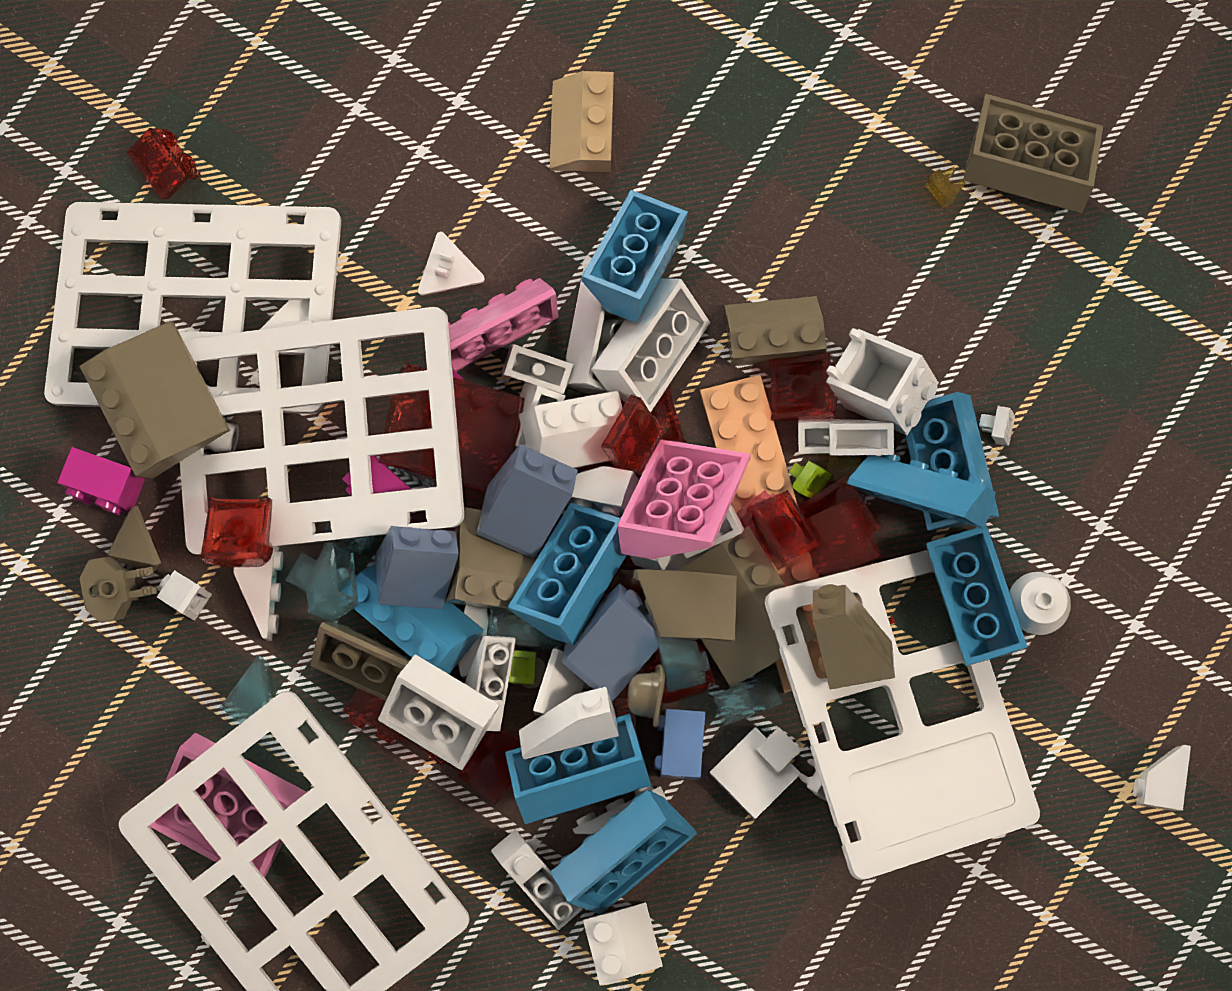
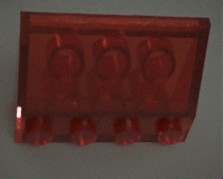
[379,363,525,493]

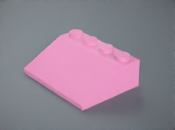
[448,278,558,372]
[617,439,751,559]
[149,733,307,878]

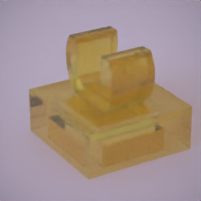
[925,167,966,209]

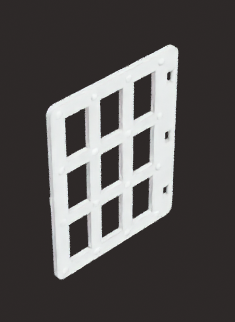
[44,202,341,414]
[180,307,464,554]
[119,691,469,991]

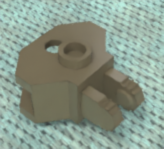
[79,557,157,623]

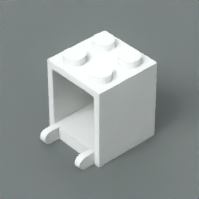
[826,328,939,435]

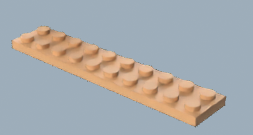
[700,375,827,693]

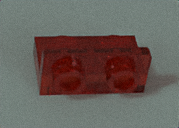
[126,128,201,199]
[601,395,669,474]
[342,688,405,745]
[458,728,521,805]

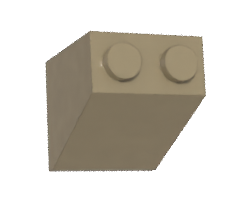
[813,584,895,690]

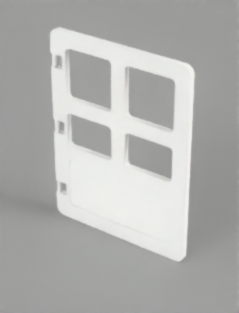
[765,550,1040,880]

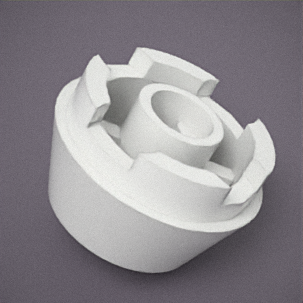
[1009,572,1071,635]

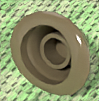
[627,664,665,727]

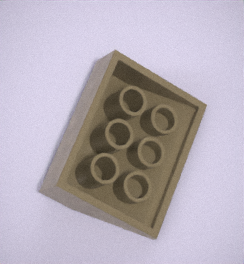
[963,94,1103,213]
[79,321,230,479]
[445,507,557,614]
[677,526,817,688]

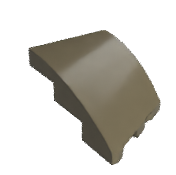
[634,569,737,642]

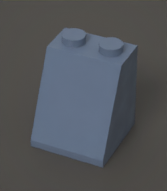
[476,444,578,559]
[374,526,459,609]
[562,584,665,702]

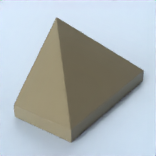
[107,506,161,573]

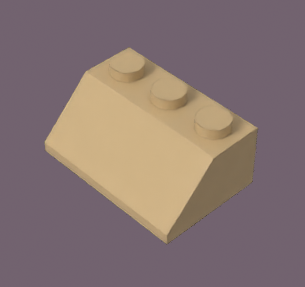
[550,71,614,172]

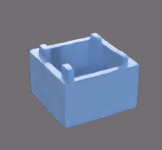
[654,709,705,780]

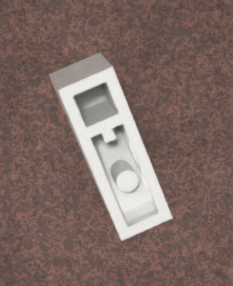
[519,687,619,759]

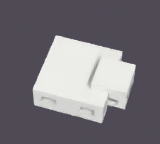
[709,727,801,820]

